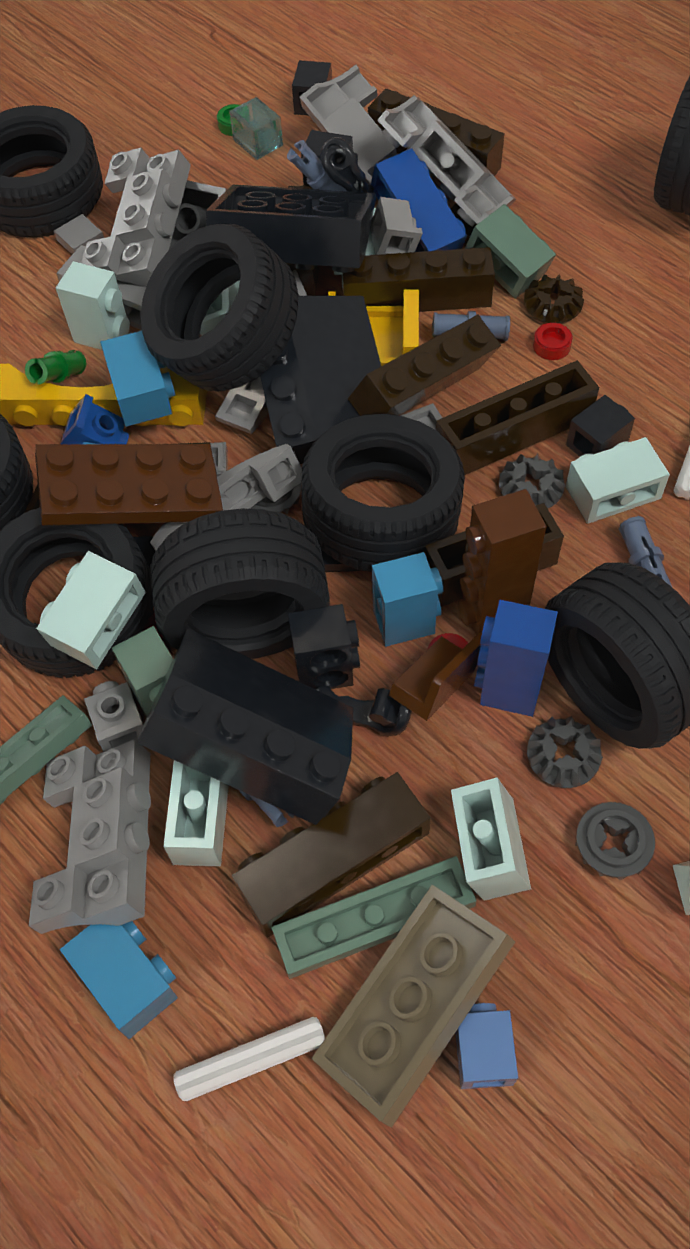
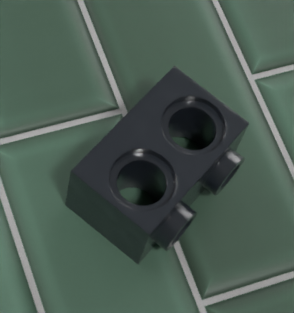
[288,604,360,689]

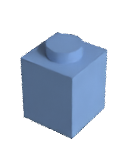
[455,1003,518,1089]

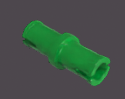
[25,350,87,384]

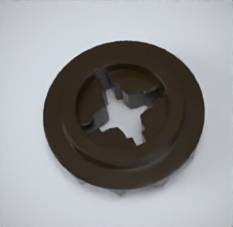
[524,274,584,323]

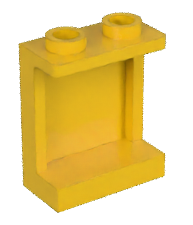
[328,290,419,366]

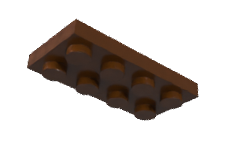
[35,444,223,525]

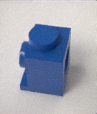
[60,394,129,444]

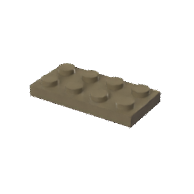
[311,885,515,1128]

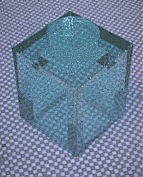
[229,97,283,160]

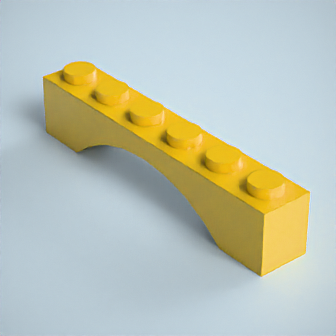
[0,363,207,426]

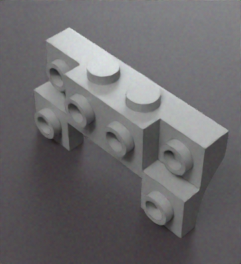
[300,65,435,199]
[377,95,516,227]
[81,147,191,286]
[29,739,151,934]

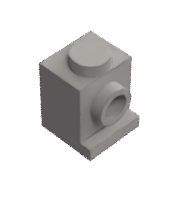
[370,197,423,255]
[84,681,144,752]

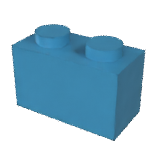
[100,331,176,427]
[372,552,443,647]
[59,921,178,1039]

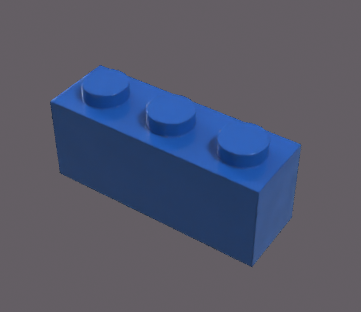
[370,148,467,252]
[474,600,558,717]

